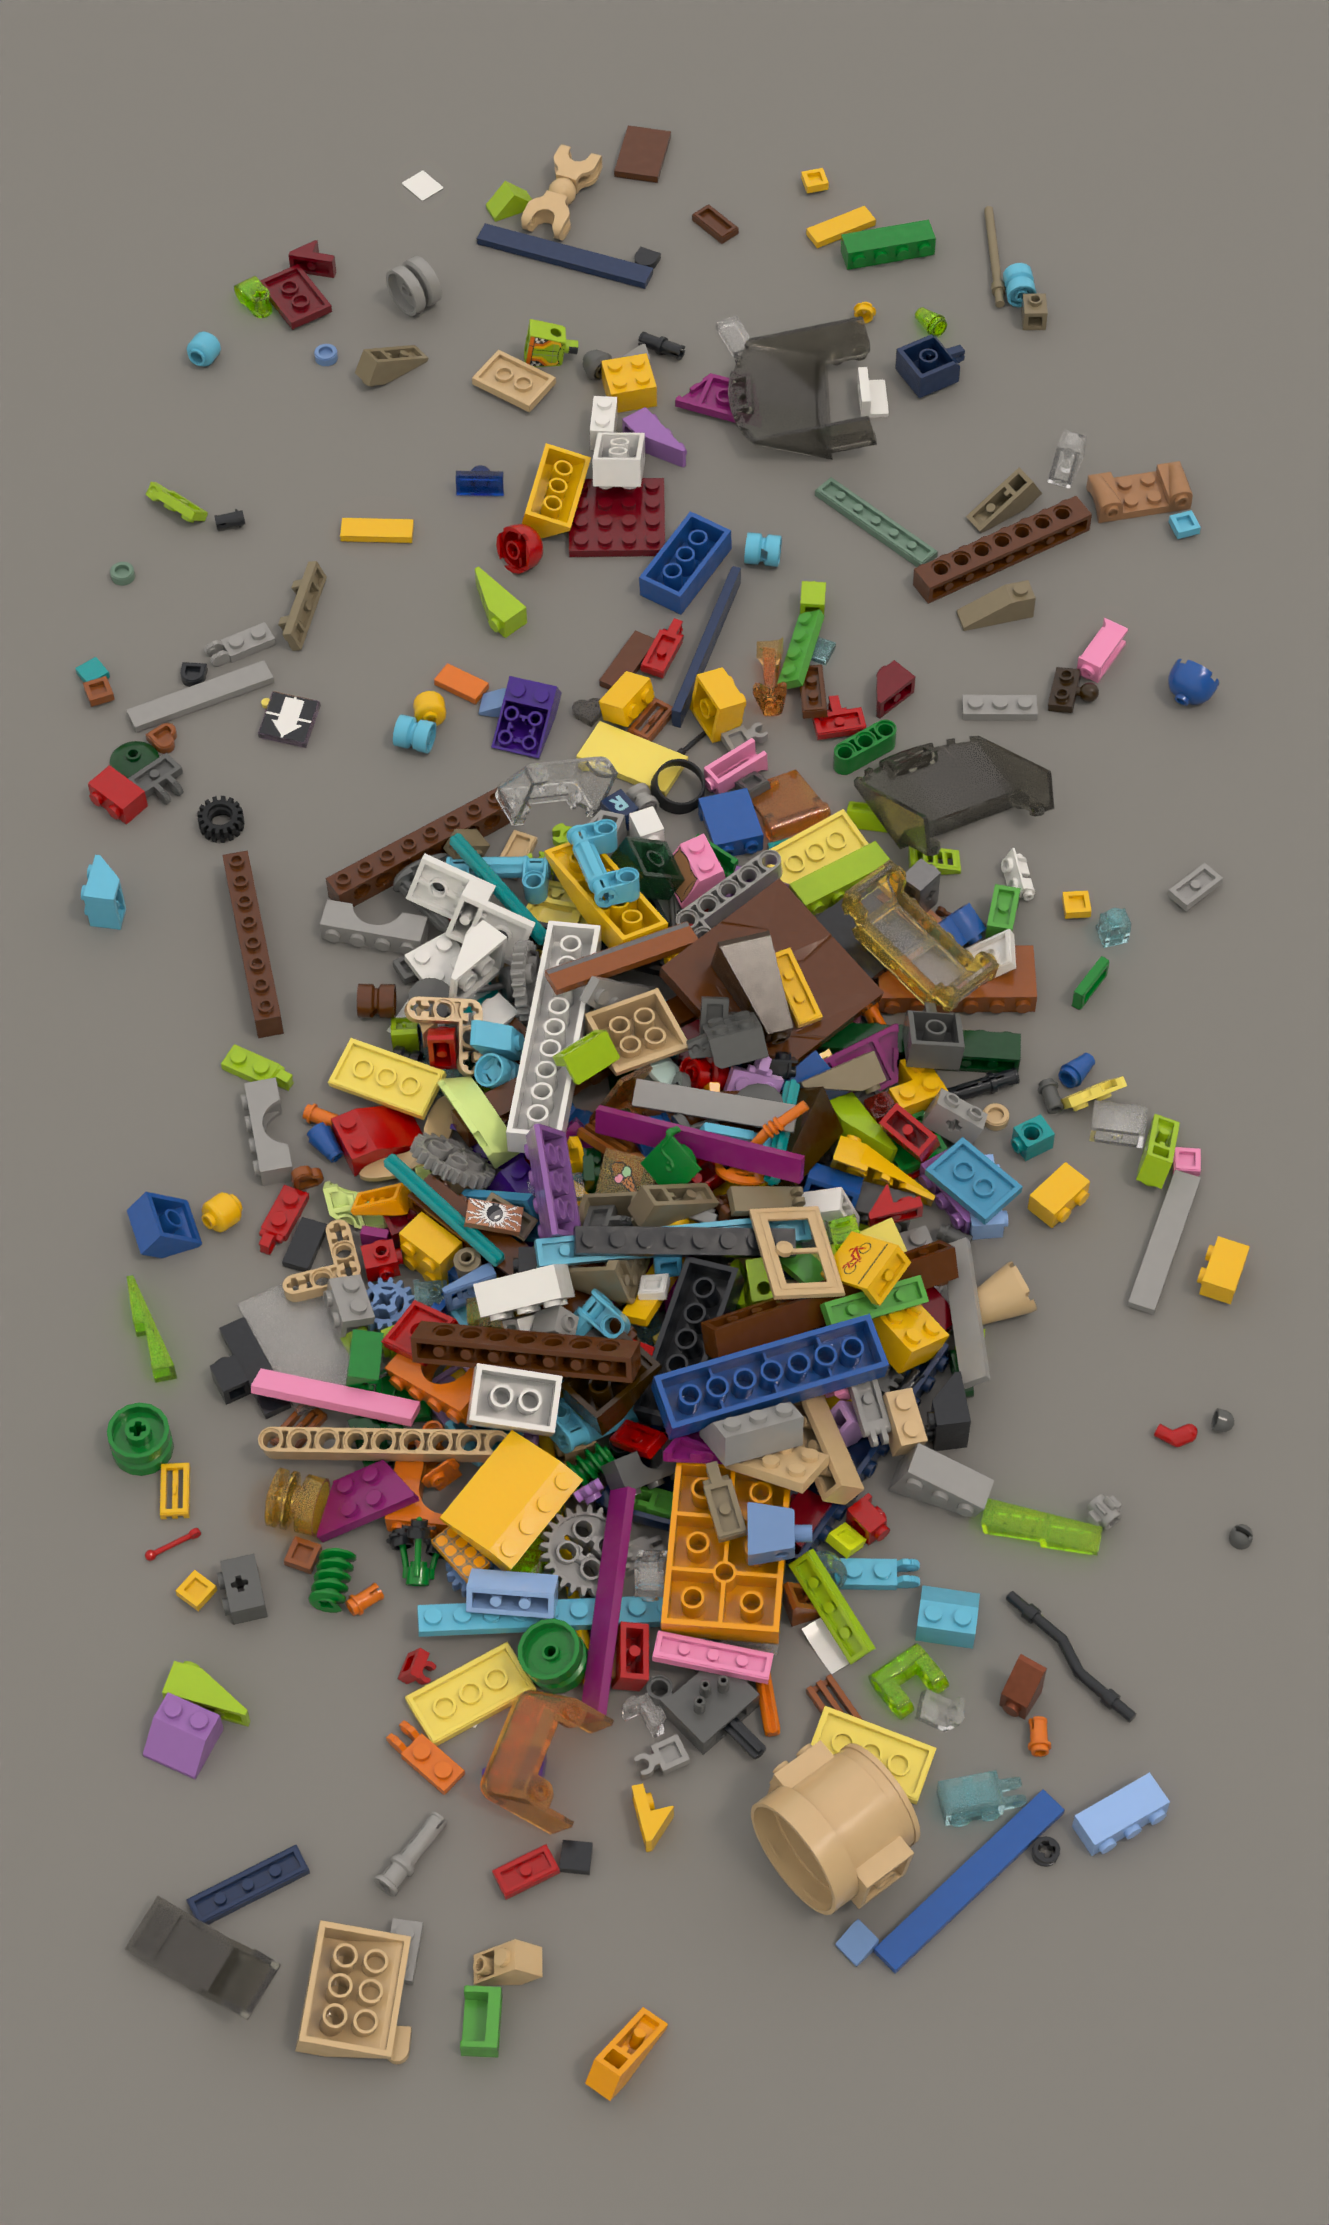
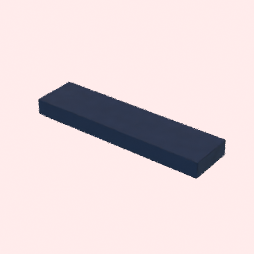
[186,1845,310,1929]

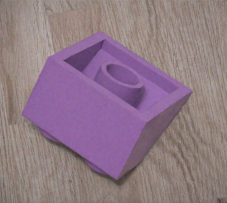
[143,1692,224,1780]

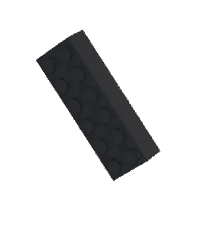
[633,1256,745,1428]

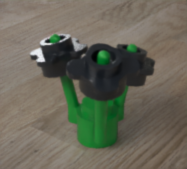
[386,1517,445,1587]

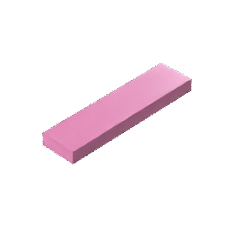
[652,1630,774,1684]

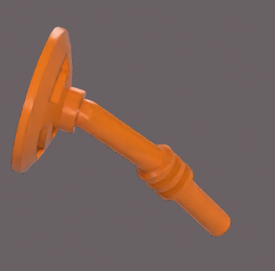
[715,1101,809,1186]

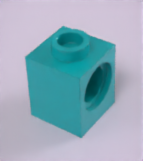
[1011,1114,1055,1161]

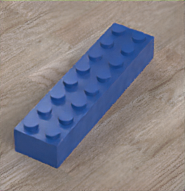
[651,1314,889,1440]

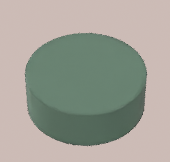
[110,562,135,586]

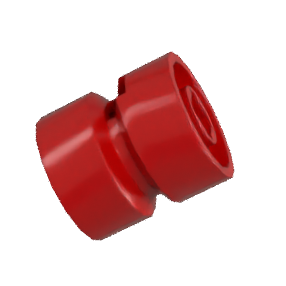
[679,1057,729,1091]

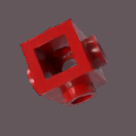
[360,1239,404,1282]

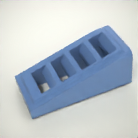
[442,1262,497,1312]

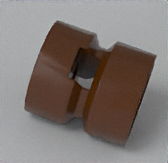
[357,984,397,1018]

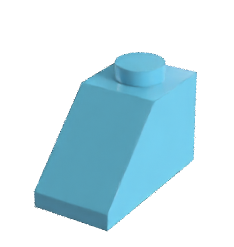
[470,1020,525,1061]

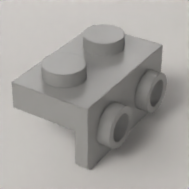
[323,1274,375,1338]

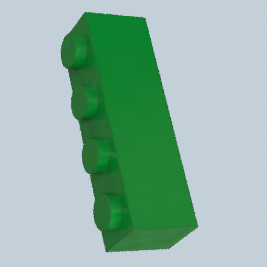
[841,219,936,270]

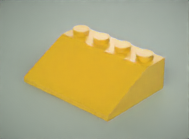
[439,1430,583,1571]

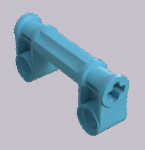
[566,819,640,908]
[446,856,551,905]
[559,1288,631,1402]
[550,1400,639,1454]

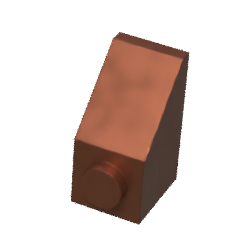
[999,1654,1047,1720]

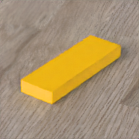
[806,206,876,248]
[340,518,414,543]
[775,948,823,1029]

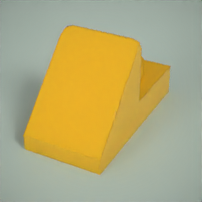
[631,1783,674,1852]

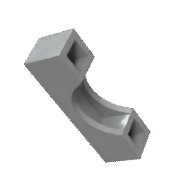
[320,899,429,955]
[241,1078,293,1186]

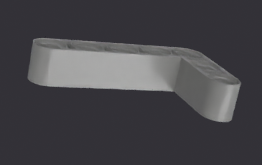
[676,849,783,939]

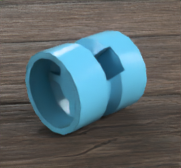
[1003,263,1037,307]
[744,532,782,567]
[393,714,437,754]
[474,1053,519,1089]

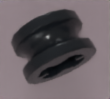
[1031,1836,1060,1867]

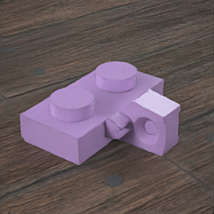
[724,1054,784,1093]

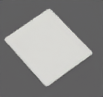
[402,170,443,201]

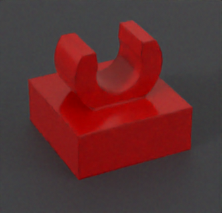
[397,1648,437,1685]

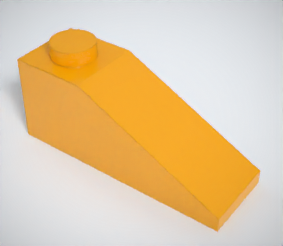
[585,2007,668,2101]

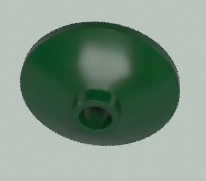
[110,741,159,778]

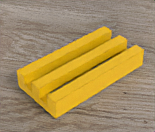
[160,1463,190,1519]

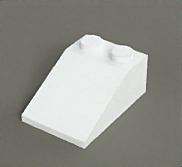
[447,920,507,1013]

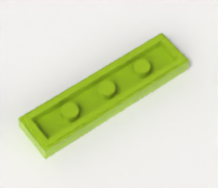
[788,1549,876,1665]

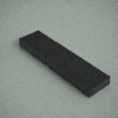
[219,1317,291,1419]

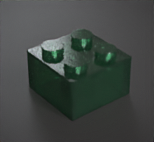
[611,836,685,900]

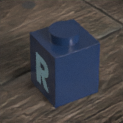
[600,789,639,831]

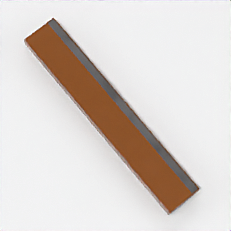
[545,921,698,995]

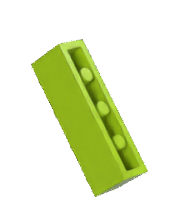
[789,841,892,917]

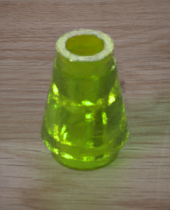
[915,307,947,336]

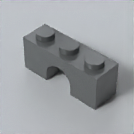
[601,1438,676,1495]

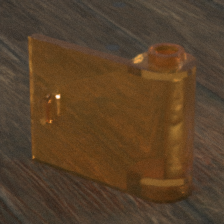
[751,769,831,842]

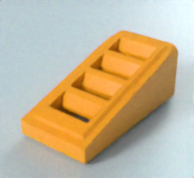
[351,1183,411,1216]

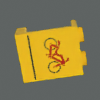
[820,1231,911,1306]

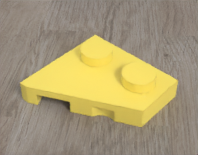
[1061,1076,1127,1111]

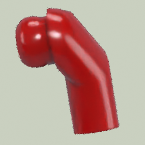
[1154,1424,1198,1447]

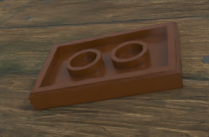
[614,125,671,183]

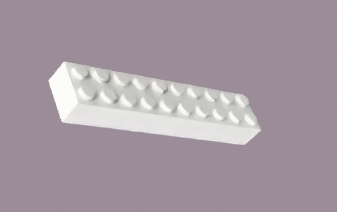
[506,921,602,1153]

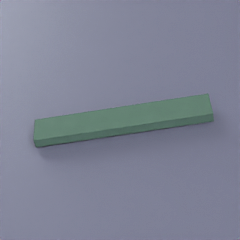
[815,477,938,567]

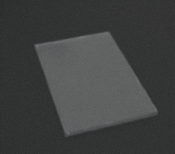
[237,1264,389,1416]

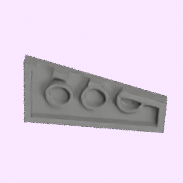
[579,976,664,1010]

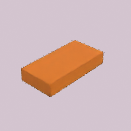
[434,663,489,705]

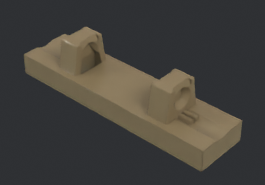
[278,561,327,651]

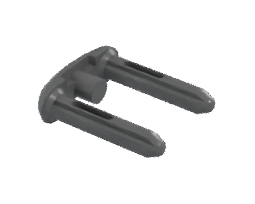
[393,853,450,933]

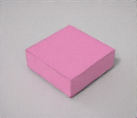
[1173,1147,1201,1176]

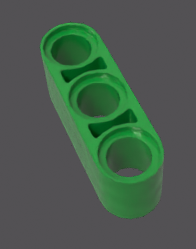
[833,720,897,775]

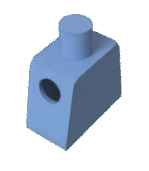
[747,1502,812,1565]

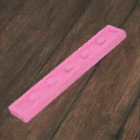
[251,1368,420,1427]

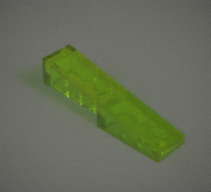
[126,1275,177,1383]
[981,1498,1103,1556]

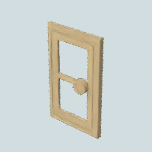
[749,1206,845,1300]

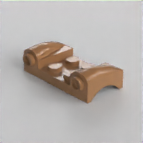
[1086,461,1193,523]

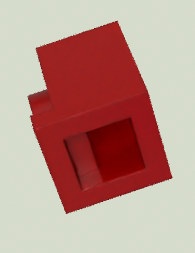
[846,1493,890,1546]

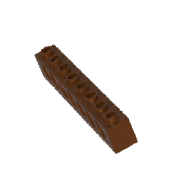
[913,496,1092,604]
[326,786,514,907]
[222,850,284,1038]
[411,1321,641,1383]

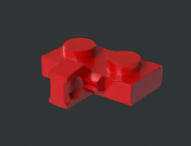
[812,695,866,740]

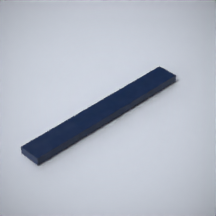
[477,223,653,289]
[672,566,741,728]

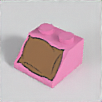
[662,834,726,909]

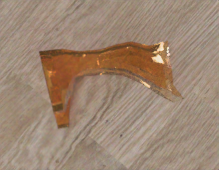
[753,637,787,716]

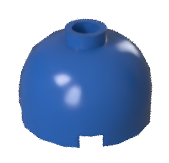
[1168,659,1219,706]

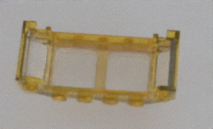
[841,859,1000,1012]

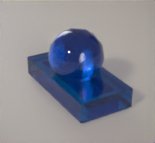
[455,465,504,496]

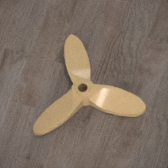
[359,1096,483,1195]

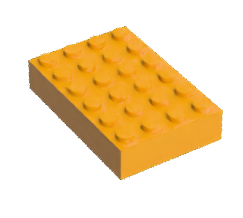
[661,1462,791,1644]

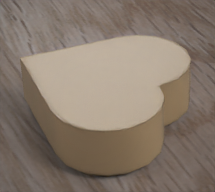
[388,2026,412,2065]

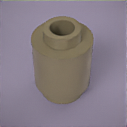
[453,1247,483,1278]

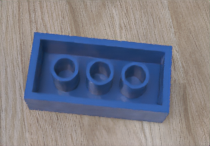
[639,511,732,615]

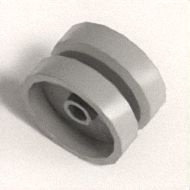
[386,255,442,316]

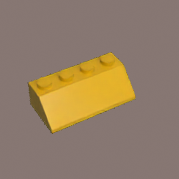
[522,443,591,538]

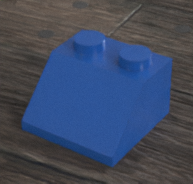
[803,1163,864,1208]
[126,1192,202,1258]

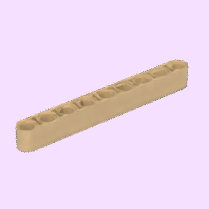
[258,1427,507,1463]

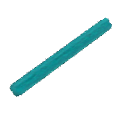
[449,833,547,946]
[384,1154,505,1267]

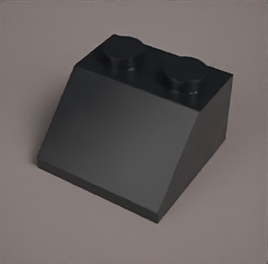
[925,1371,971,1451]

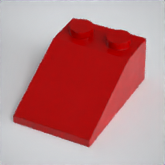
[331,1106,423,1177]

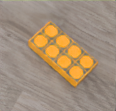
[431,1527,490,1583]

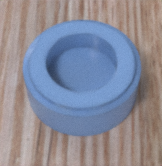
[314,344,338,366]

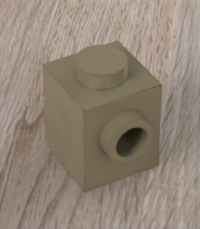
[1021,293,1048,330]
[443,829,490,859]

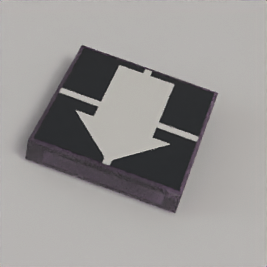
[258,691,321,748]

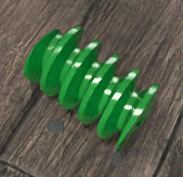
[565,1442,615,1498]
[308,1548,357,1613]

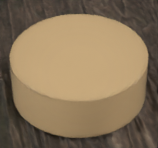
[983,1103,1009,1131]

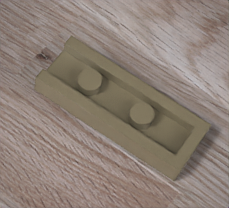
[727,1186,806,1216]

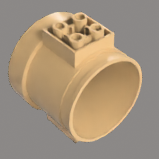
[751,1740,920,1915]

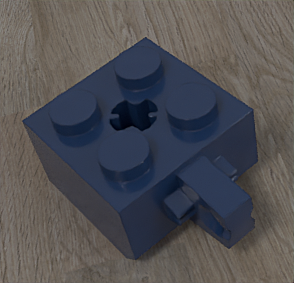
[895,334,965,398]

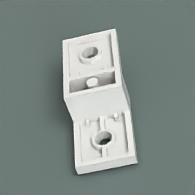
[406,854,536,966]

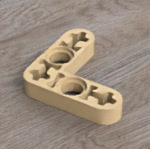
[404,996,483,1077]
[283,1219,362,1302]

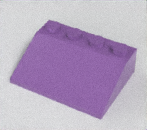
[524,1124,581,1238]

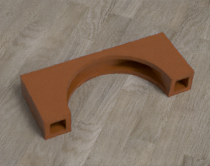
[877,945,1037,1014]

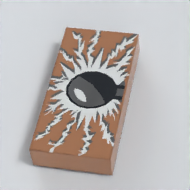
[464,1198,524,1236]

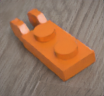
[386,1720,465,1795]

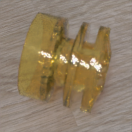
[265,1468,330,1537]

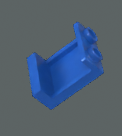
[698,788,764,856]

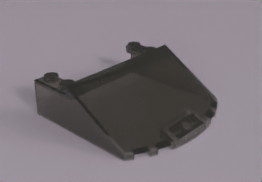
[728,316,877,460]
[854,736,1054,856]

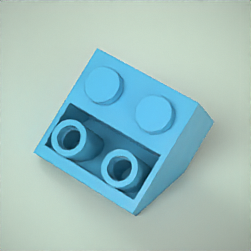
[81,855,126,930]

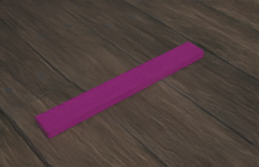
[595,1105,805,1184]
[580,1486,636,1720]

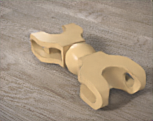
[521,144,602,241]

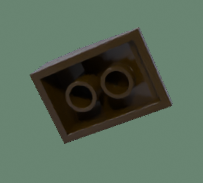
[561,1332,662,1436]

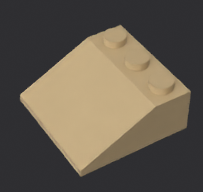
[584,988,688,1076]

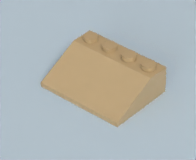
[295,1920,411,2059]

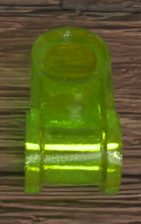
[234,276,272,318]

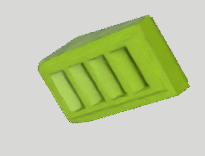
[908,845,961,875]

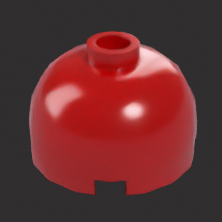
[496,524,543,574]

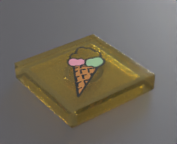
[595,1148,655,1193]

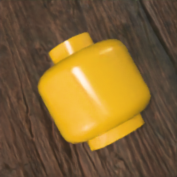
[413,691,446,727]
[201,1192,242,1233]

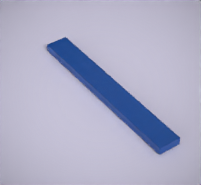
[874,1789,1065,1974]

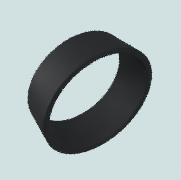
[650,759,705,814]

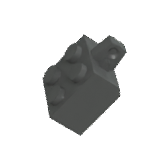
[902,1002,965,1070]
[686,1011,769,1069]

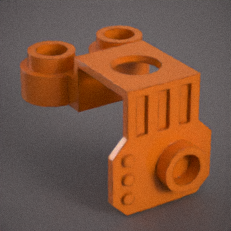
[407,1420,463,1491]

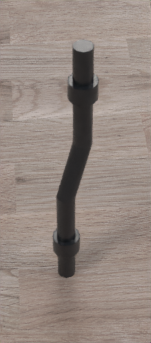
[1006,1591,1137,1723]

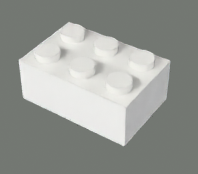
[592,432,645,489]
[473,1264,575,1321]
[466,1363,563,1437]

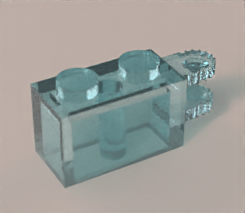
[936,1770,1027,1827]

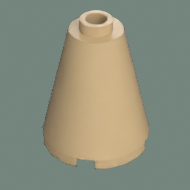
[977,1261,1037,1325]

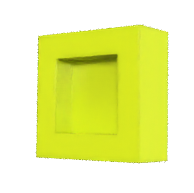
[825,1522,867,1559]

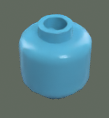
[186,331,221,367]

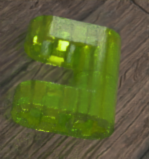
[868,1643,949,1720]

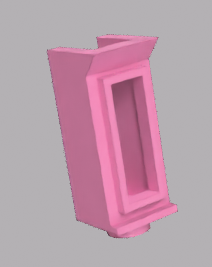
[1077,618,1128,683]
[704,738,768,794]

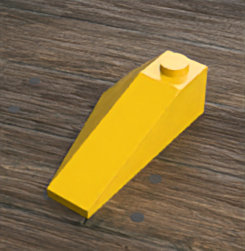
[830,1135,935,1207]

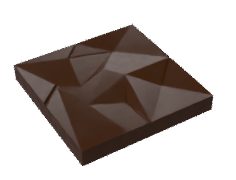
[659,878,884,1069]

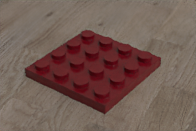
[569,478,665,557]

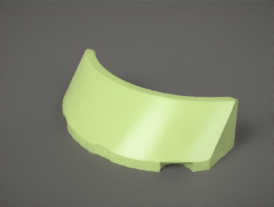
[437,1076,519,1169]
[323,1164,433,1229]

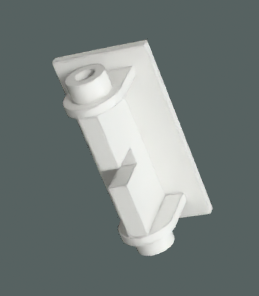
[1001,848,1035,901]

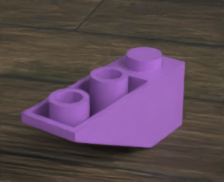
[622,407,687,467]
[918,1149,971,1235]

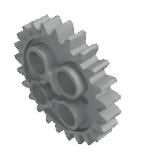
[510,940,541,1026]
[410,1132,495,1190]
[538,1504,633,1598]

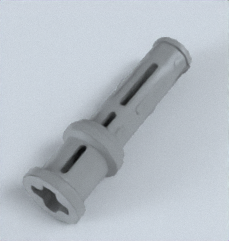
[374,1812,448,1896]

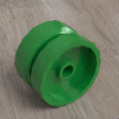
[107,1403,174,1476]
[518,1618,588,1694]

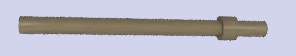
[984,206,1005,308]

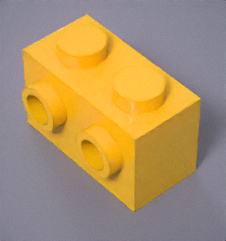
[599,671,655,727]
[1027,1162,1090,1228]
[1197,1236,1250,1305]

